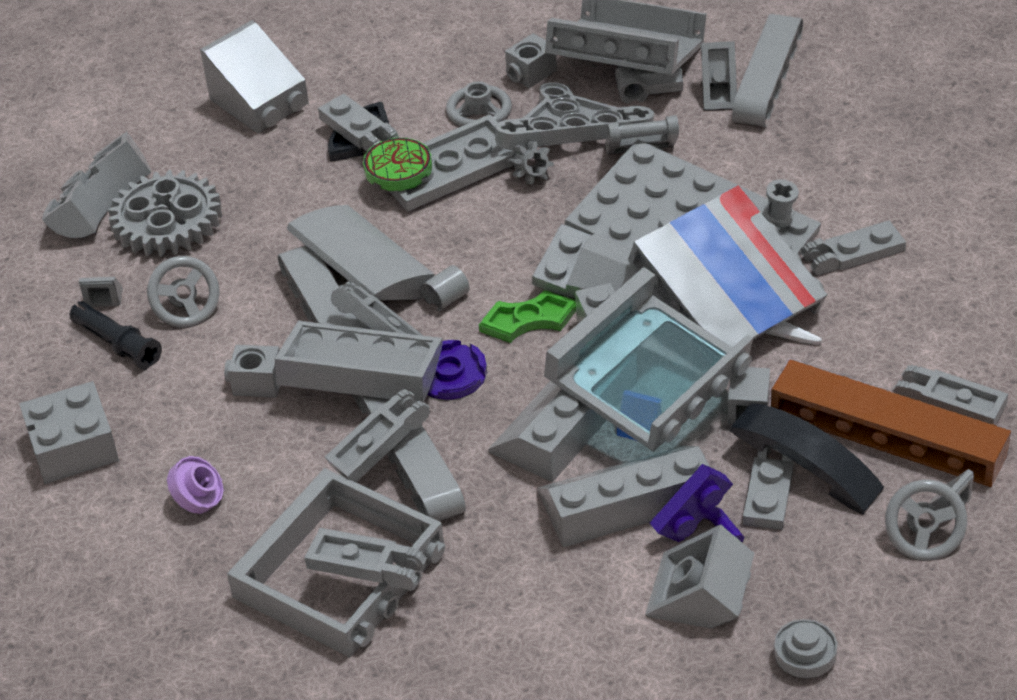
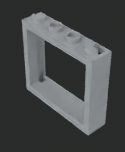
[227,468,445,657]

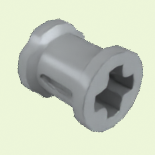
[763,179,799,228]

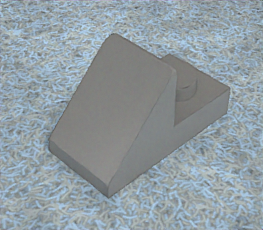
[701,41,737,110]

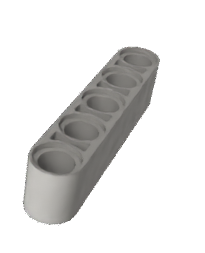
[732,14,803,127]

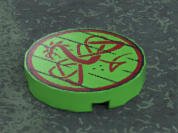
[363,138,432,191]

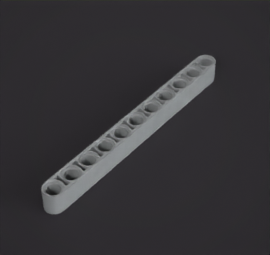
[277,245,466,522]

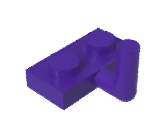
[650,463,744,542]

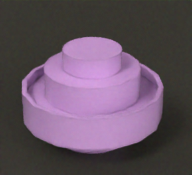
[167,456,224,514]

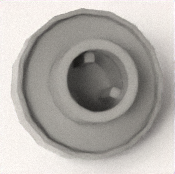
[774,619,838,678]

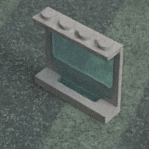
[544,267,753,452]

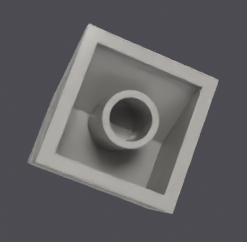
[645,524,755,629]

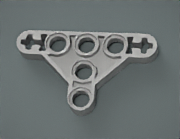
[495,83,654,149]

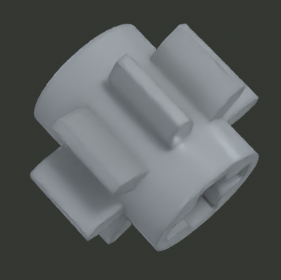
[508,141,554,184]

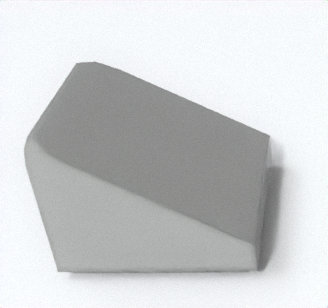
[79,277,123,307]
[929,469,974,521]

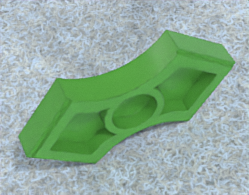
[479,290,576,343]

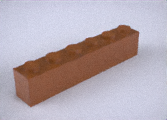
[771,359,1011,487]

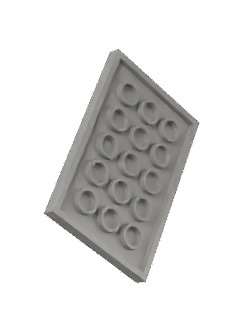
[565,139,821,256]

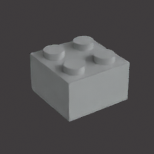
[19,381,119,484]

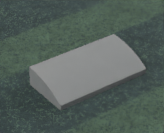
[287,205,434,300]
[275,321,443,403]

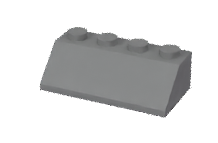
[488,355,637,482]
[537,445,710,547]

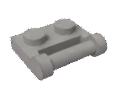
[605,115,679,155]

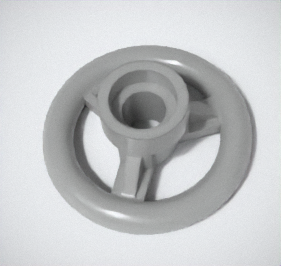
[446,82,512,127]
[147,256,220,328]
[885,479,967,561]

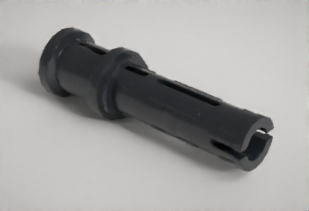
[69,301,162,370]

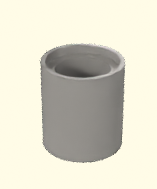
[421,265,470,311]

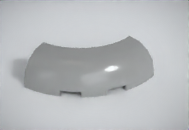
[42,131,151,238]

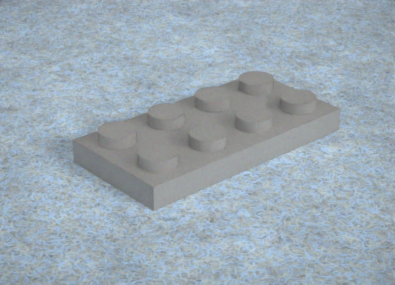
[389,114,517,212]

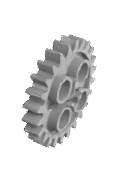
[108,170,222,257]

